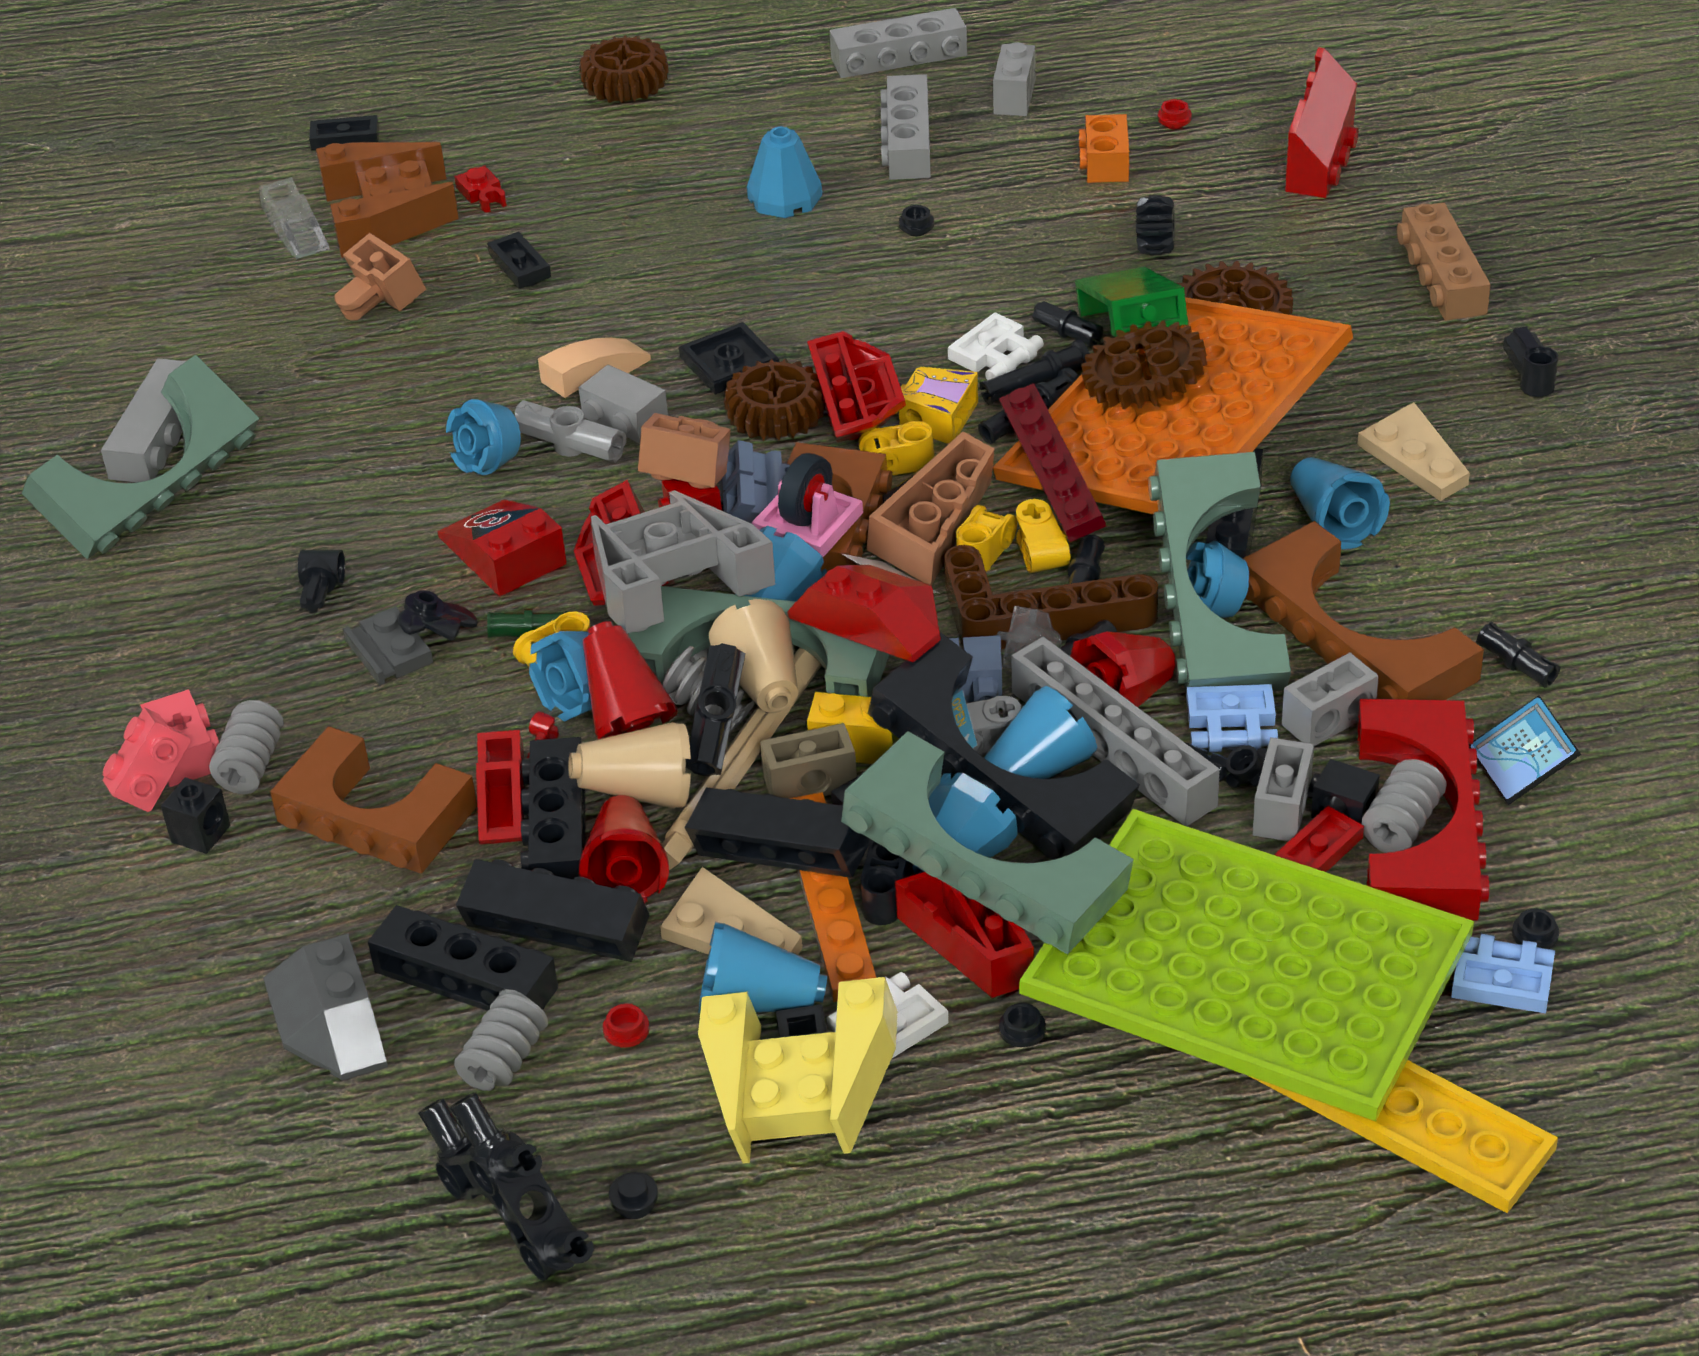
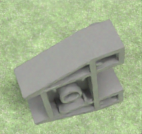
[590,490,775,634]

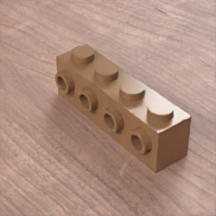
[1397,202,1491,321]

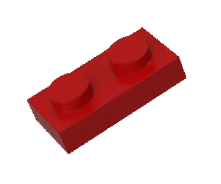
[1274,806,1364,872]

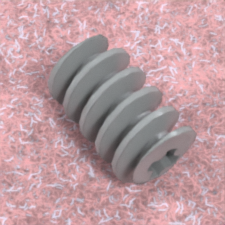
[662,646,755,732]
[209,700,284,795]
[1362,759,1447,853]
[454,989,548,1091]

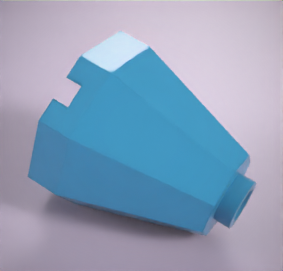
[747,126,822,218]
[735,526,827,602]
[529,631,592,722]
[913,773,1018,874]

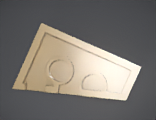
[1357,402,1470,501]
[660,867,802,955]

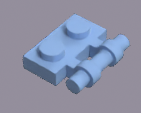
[1186,684,1278,753]
[1451,933,1555,1014]

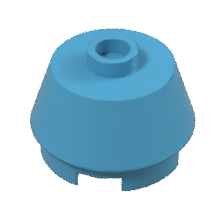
[446,399,521,475]
[1186,541,1249,618]

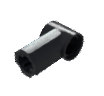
[1503,326,1558,397]

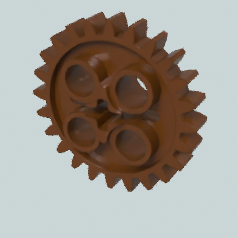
[1177,261,1293,315]
[1081,320,1207,409]

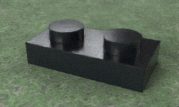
[309,115,379,151]
[487,232,551,289]

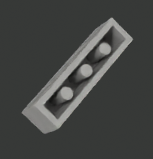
[101,358,186,483]

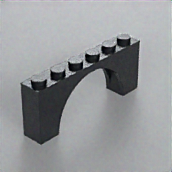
[868,632,1140,860]

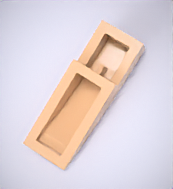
[538,337,651,398]

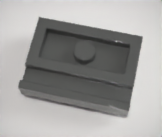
[343,606,433,685]

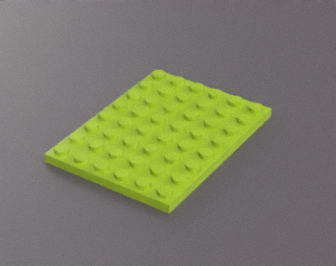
[1019,809,1474,1121]

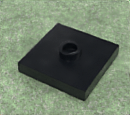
[679,322,780,395]

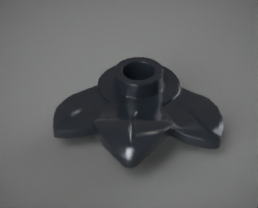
[398,590,478,641]

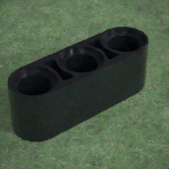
[861,840,914,925]

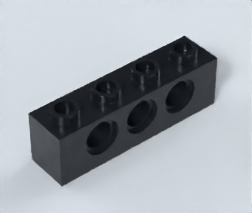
[521,737,586,879]
[368,905,558,1011]

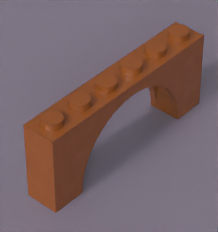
[1243,521,1484,700]

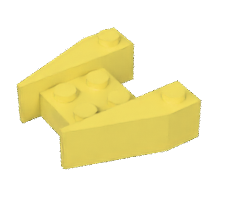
[698,977,898,1164]

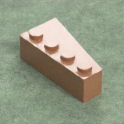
[867,432,995,585]

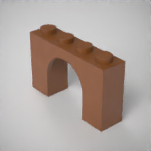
[787,442,893,572]
[270,726,477,874]

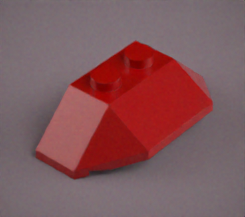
[807,331,906,443]
[573,480,675,606]
[787,565,941,662]

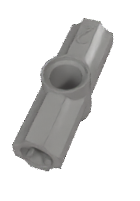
[514,400,626,463]

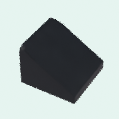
[775,1004,827,1038]

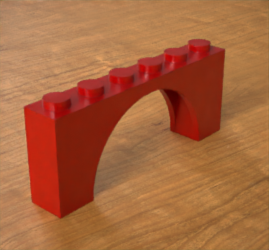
[1357,699,1489,921]

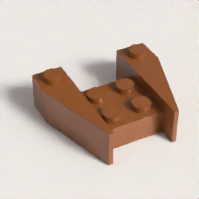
[316,142,459,258]

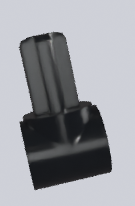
[298,550,345,614]

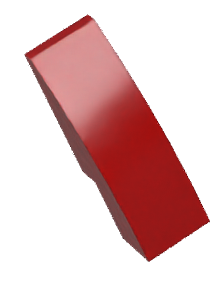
[476,729,525,845]

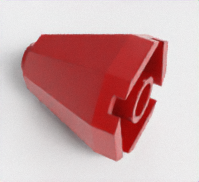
[1070,631,1176,707]

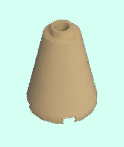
[709,599,798,713]
[568,722,691,809]

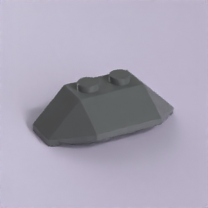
[263,933,388,1081]

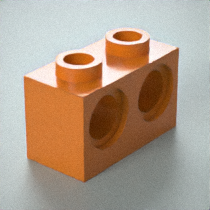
[1079,114,1129,183]

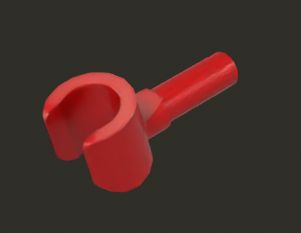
[526,711,559,758]

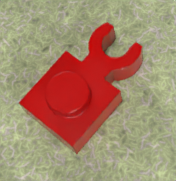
[454,165,507,213]

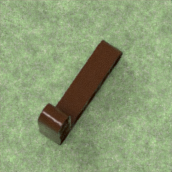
[945,545,1158,649]

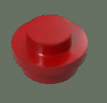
[1158,99,1192,130]
[603,1004,650,1048]

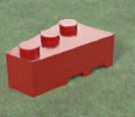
[895,872,1034,998]

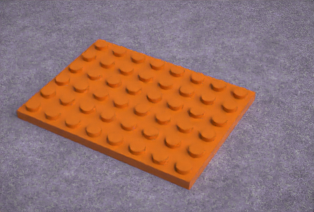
[993,297,1353,514]

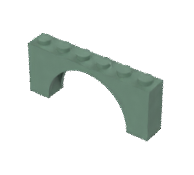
[22,355,260,559]
[1148,452,1291,694]
[628,586,890,697]
[841,731,1134,954]

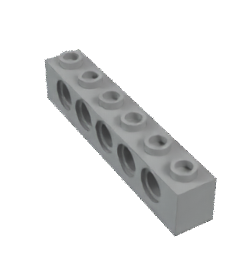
[1011,636,1220,826]

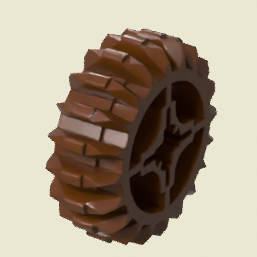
[579,35,669,104]
[724,358,825,442]

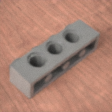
[829,8,967,78]
[881,74,931,180]

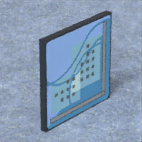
[1469,695,1581,805]

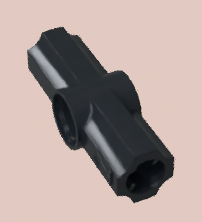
[685,643,746,777]

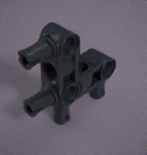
[418,1092,594,1281]

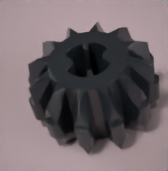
[1136,195,1175,256]

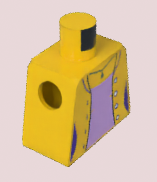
[899,367,978,444]

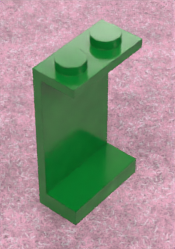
[1075,267,1188,337]

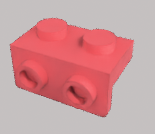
[102,707,191,812]

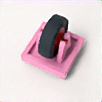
[752,453,863,557]

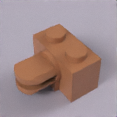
[334,233,426,320]
[638,413,731,488]

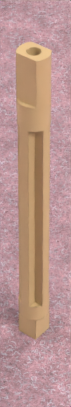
[662,647,822,870]

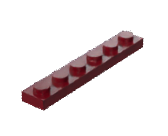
[999,383,1106,543]

